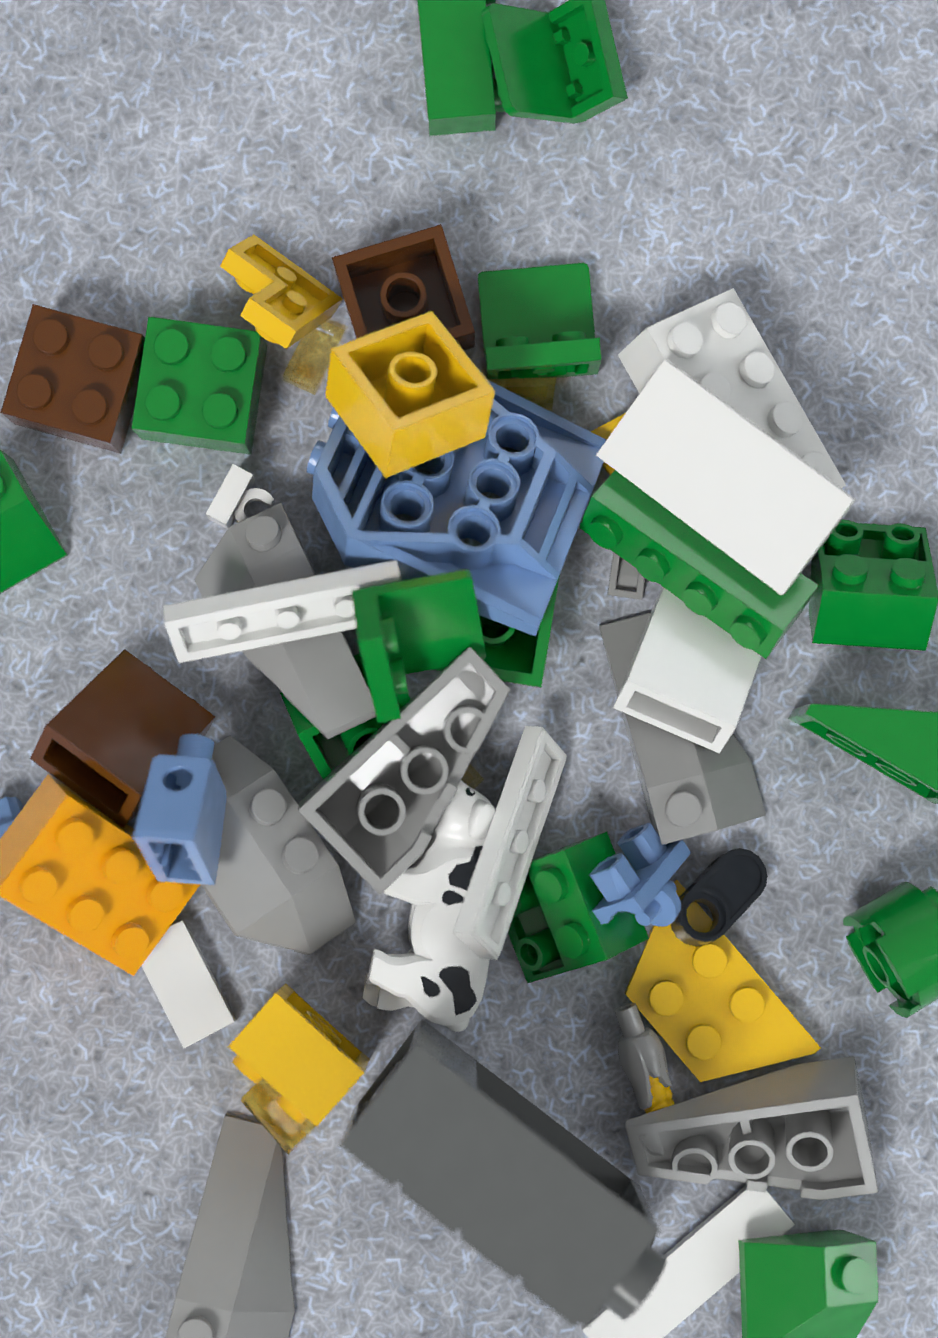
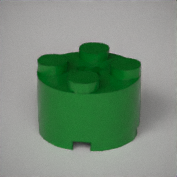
[843,882,938,1018]

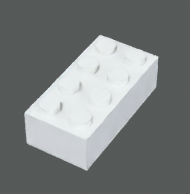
[618,288,846,488]

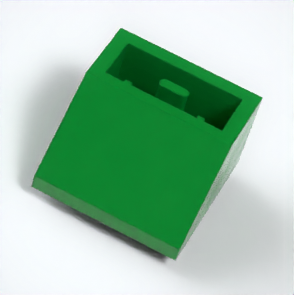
[809,520,938,651]
[508,831,649,984]

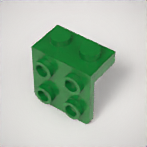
[482,0,628,124]

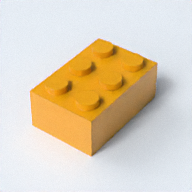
[0,774,200,976]

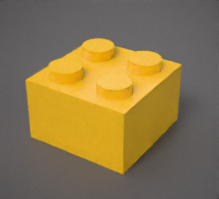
[325,311,495,478]
[228,983,370,1127]

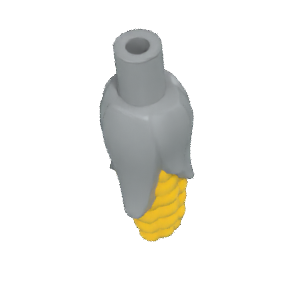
[614,1003,675,1114]

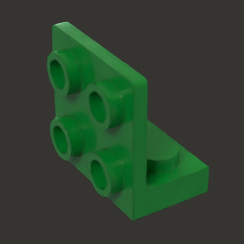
[478,263,602,383]
[352,569,486,723]

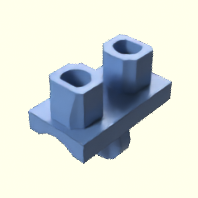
[589,823,691,927]

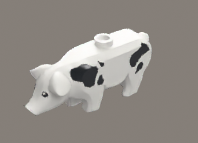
[362,780,496,1032]

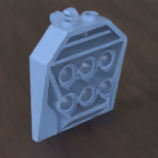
[307,379,606,636]

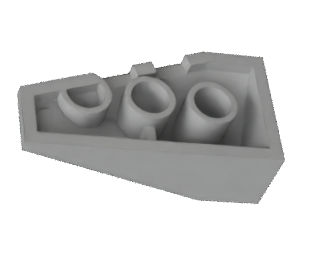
[298,647,510,895]

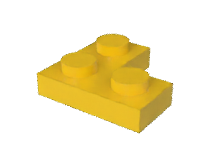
[220,234,343,349]

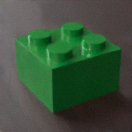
[132,316,267,455]

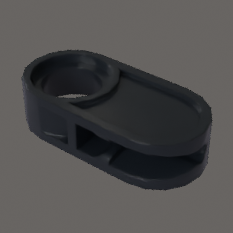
[670,848,767,946]

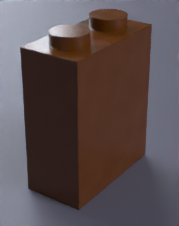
[30,649,216,829]

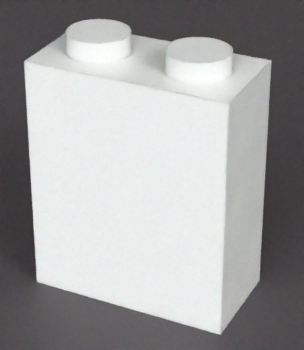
[613,587,761,753]

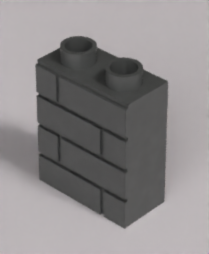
[339,1019,667,1328]

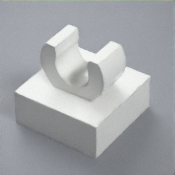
[206,464,275,529]

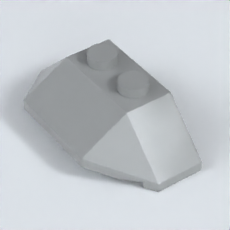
[200,735,356,955]

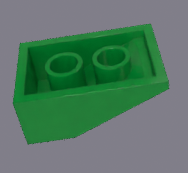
[788,703,938,804]

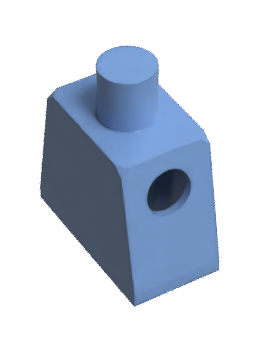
[133,734,227,885]

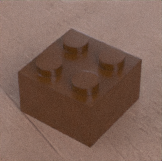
[332,224,475,351]
[0,304,145,454]

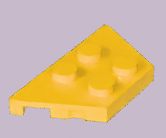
[624,879,821,1082]

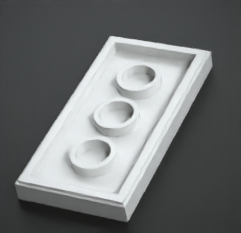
[596,359,856,596]

